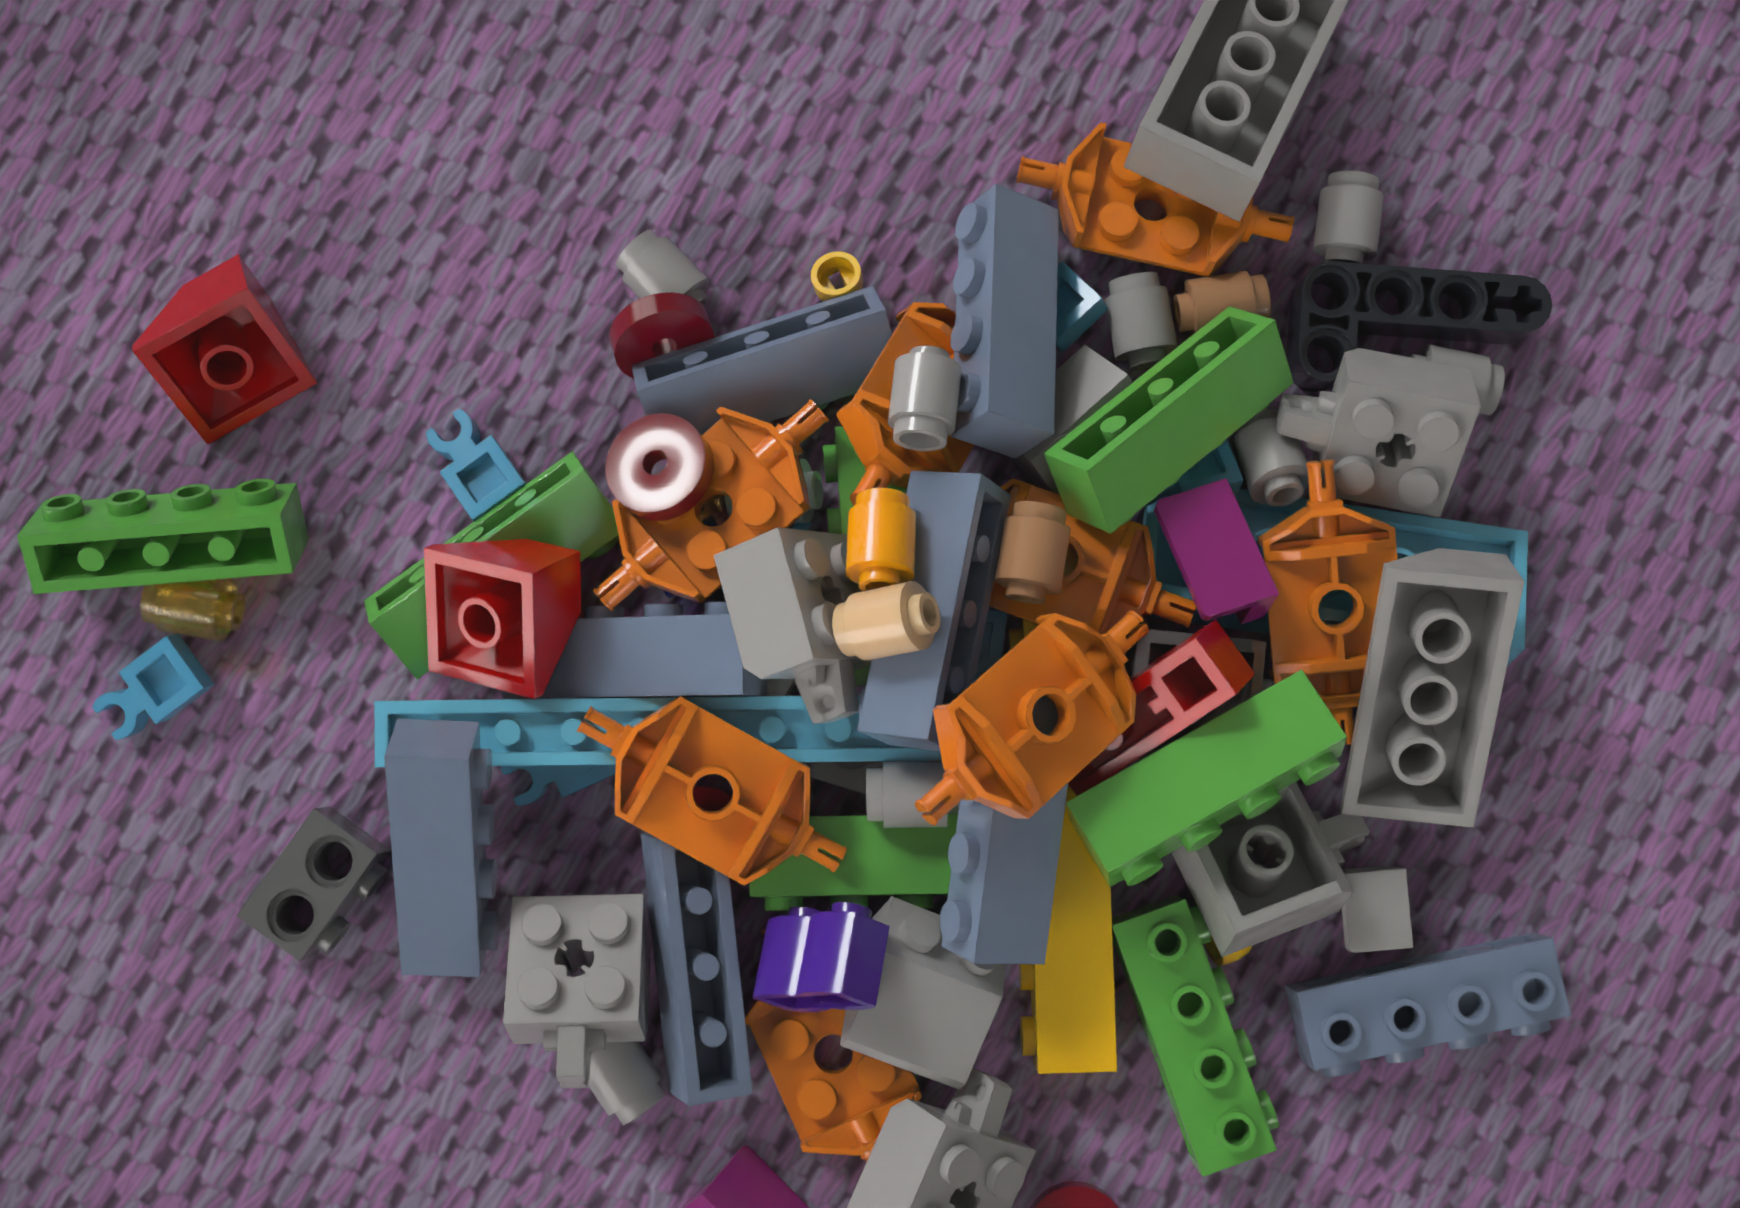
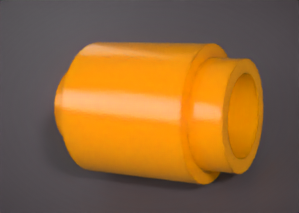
[846,488,916,591]

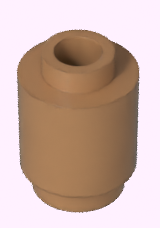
[1173,270,1271,337]
[994,501,1071,604]

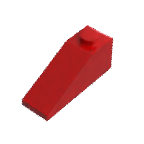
[1068,619,1255,796]

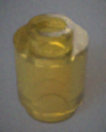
[140,578,245,641]

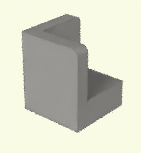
[1342,866,1413,953]

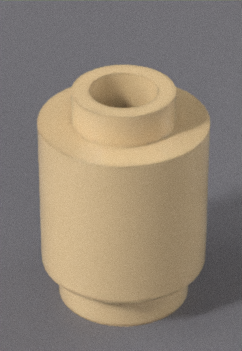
[832,581,940,661]

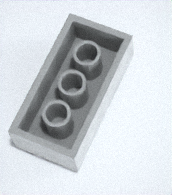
[1123,0,1348,222]

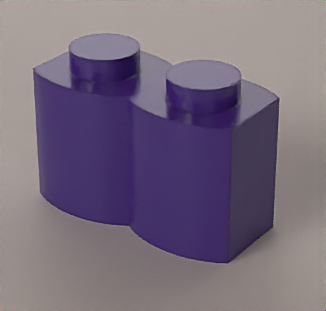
[753,902,890,1012]

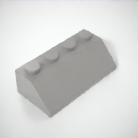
[1340,548,1524,828]

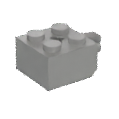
[1276,348,1481,517]
[714,527,872,724]
[1171,782,1370,957]
[503,894,651,1089]
[847,1069,1036,1208]

